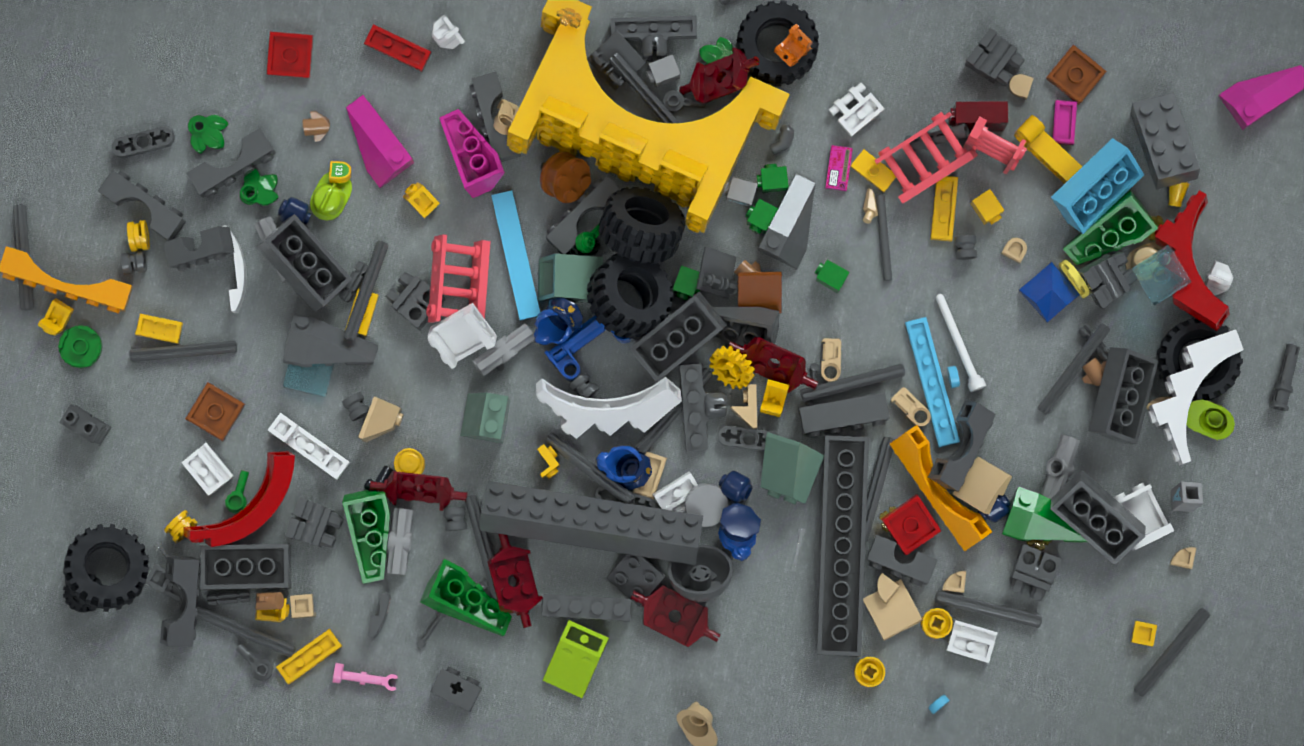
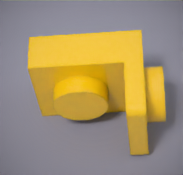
[403,182,440,218]

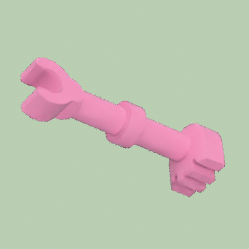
[332,663,398,691]

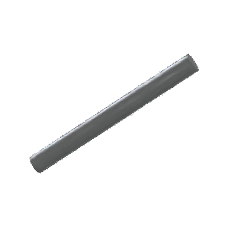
[876,194,892,281]

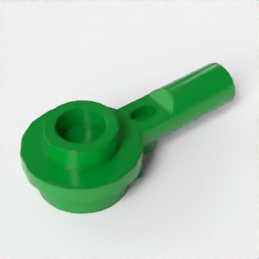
[575,224,600,253]
[225,470,249,514]

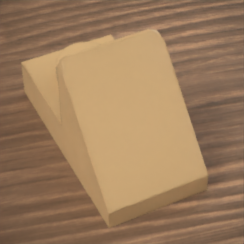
[730,384,757,429]

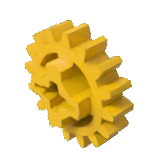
[709,346,755,389]

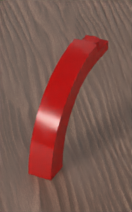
[183,451,295,547]

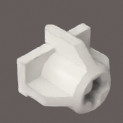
[431,15,465,49]
[1205,260,1233,296]

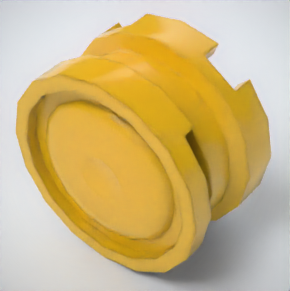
[127,220,150,252]
[394,448,425,474]
[164,510,198,544]
[921,608,953,639]
[854,657,885,687]

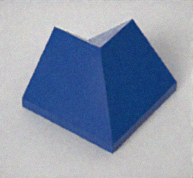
[1019,262,1080,323]

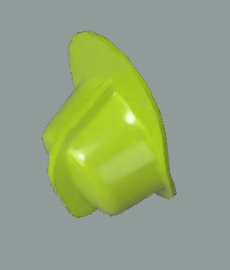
[310,172,352,221]
[1186,400,1235,440]

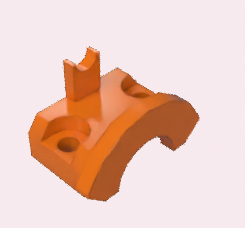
[774,24,813,67]

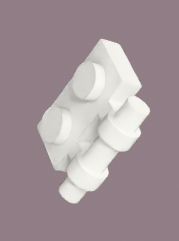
[828,82,884,138]

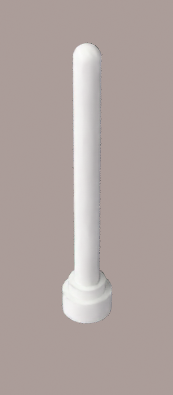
[936,294,987,392]

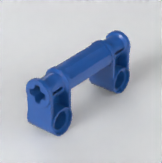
[544,315,632,382]

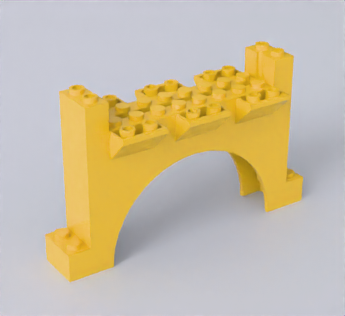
[507,0,790,233]

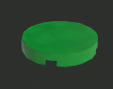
[58,325,103,369]

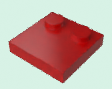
[267,31,314,78]
[881,495,941,555]

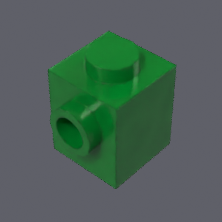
[756,164,789,193]
[745,199,778,235]
[814,259,850,293]
[673,265,700,301]

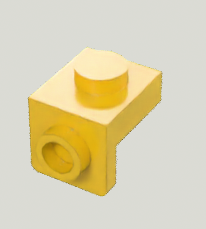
[38,298,74,336]
[760,379,789,417]
[537,444,560,479]
[255,598,290,622]

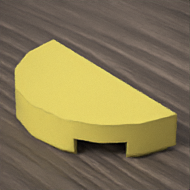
[1058,260,1090,299]

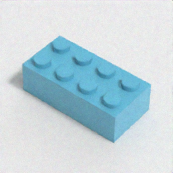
[1051,138,1144,234]

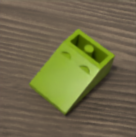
[542,620,609,698]

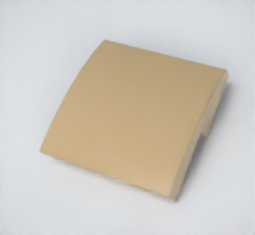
[953,457,1012,514]
[863,579,922,641]

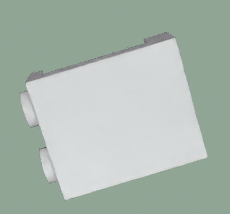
[428,303,497,369]
[1113,483,1174,551]

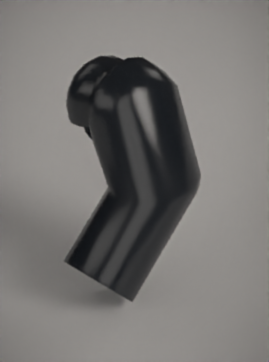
[364,466,393,491]

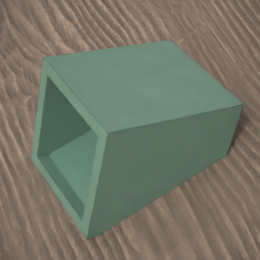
[538,254,603,302]
[460,392,511,444]
[760,432,824,505]

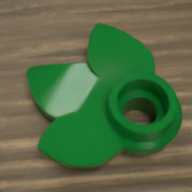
[699,37,733,65]
[188,115,228,154]
[240,168,279,206]

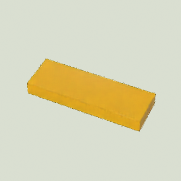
[930,176,958,242]
[276,629,343,685]

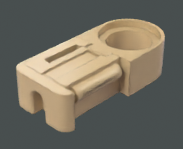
[493,99,519,135]
[821,338,841,382]
[891,387,931,427]

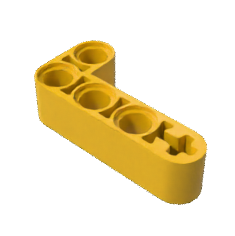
[1014,115,1082,184]

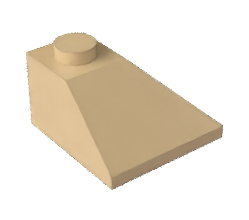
[358,397,404,442]

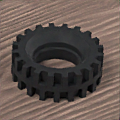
[1156,318,1243,401]
[63,524,149,612]

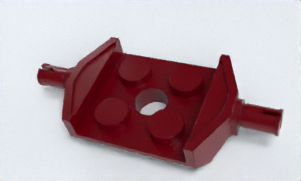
[679,47,759,104]
[728,337,819,394]
[370,471,467,511]
[487,534,543,628]
[630,585,721,647]

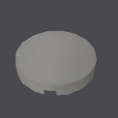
[685,483,728,527]

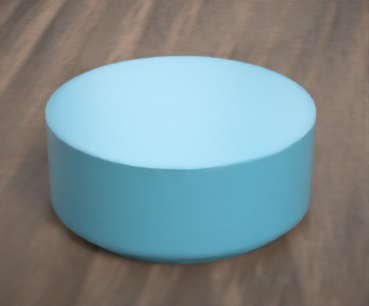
[947,366,960,388]
[928,694,950,714]

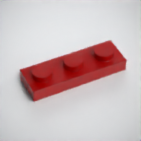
[364,24,431,72]

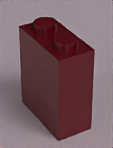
[948,101,1008,132]

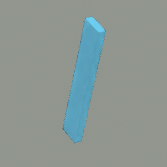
[491,190,540,321]
[905,317,960,448]

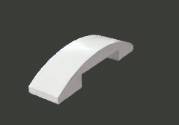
[223,225,247,314]
[268,413,350,480]

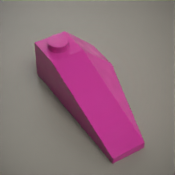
[1218,65,1304,130]
[346,95,414,188]
[439,109,505,198]

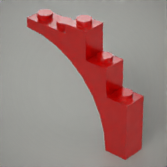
[1154,190,1230,331]

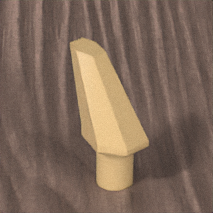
[863,188,878,224]

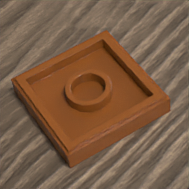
[1046,45,1107,105]
[738,272,782,313]
[185,382,246,441]

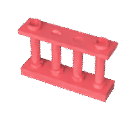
[874,112,978,204]
[963,116,1027,175]
[426,234,491,323]

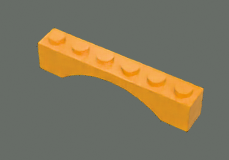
[0,246,133,314]
[890,425,992,551]

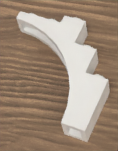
[1148,330,1244,466]
[536,377,682,439]

